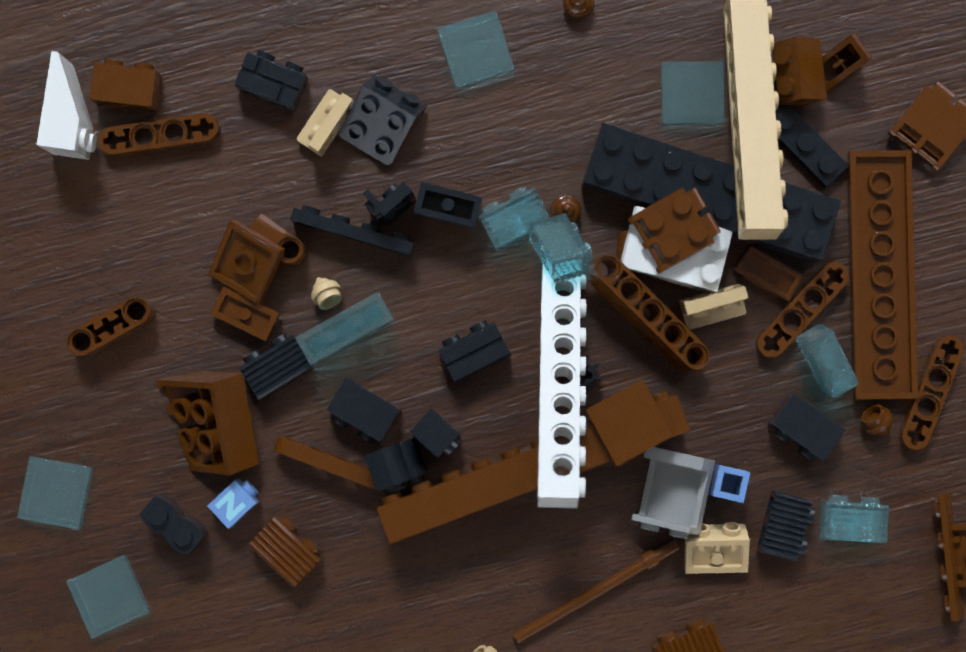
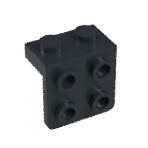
[339,75,427,165]

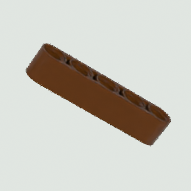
[585,254,710,372]

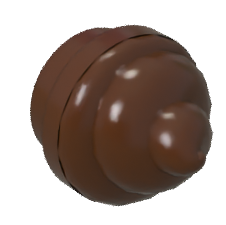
[563,0,594,18]
[550,195,581,226]
[861,404,893,436]

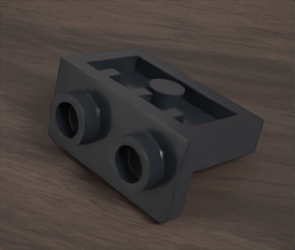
[363,182,417,225]

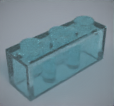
[295,292,395,366]

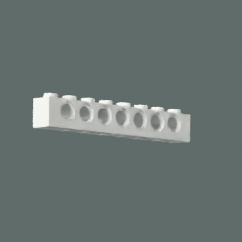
[538,258,586,508]

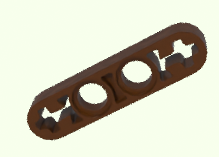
[98,113,220,156]
[755,262,849,358]
[899,335,964,450]
[273,435,387,493]

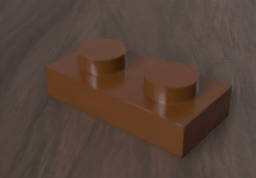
[210,286,281,342]

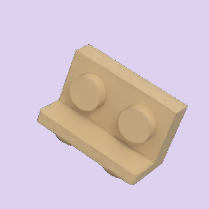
[297,89,354,157]
[679,284,748,330]
[684,522,750,574]

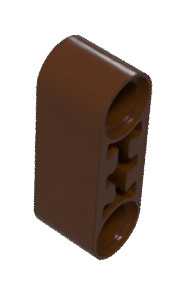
[66,297,156,357]

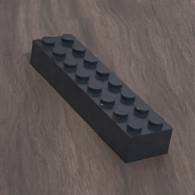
[581,123,841,263]

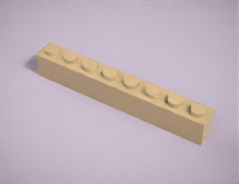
[723,0,788,240]

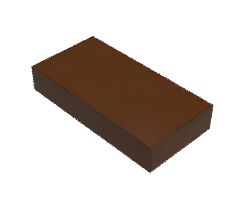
[733,244,804,302]

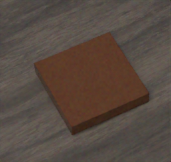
[208,219,285,305]
[585,379,673,467]

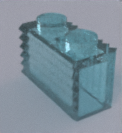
[478,186,551,251]
[529,213,593,284]
[795,324,859,398]
[819,495,889,543]

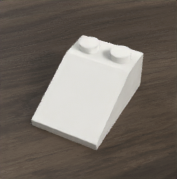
[37,51,97,160]
[621,206,732,292]

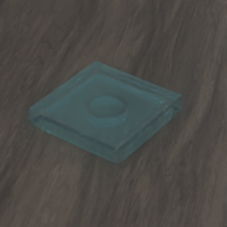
[437,10,515,89]
[661,61,724,125]
[17,456,93,530]
[66,554,151,639]

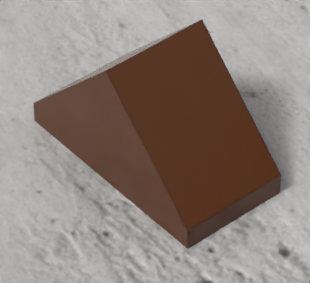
[822,33,872,92]

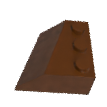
[155,371,259,475]

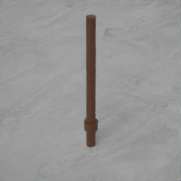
[512,539,681,644]

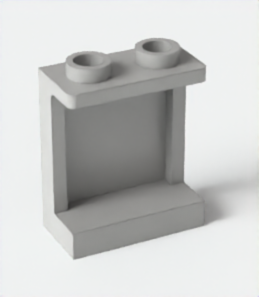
[631,447,715,539]

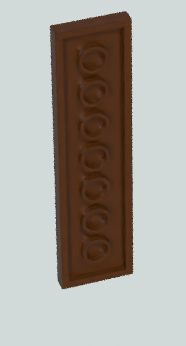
[847,150,918,400]

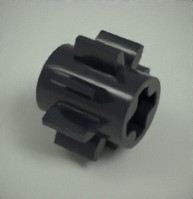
[565,355,602,391]

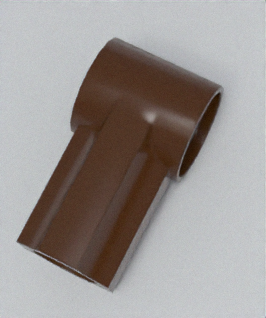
[249,213,308,267]

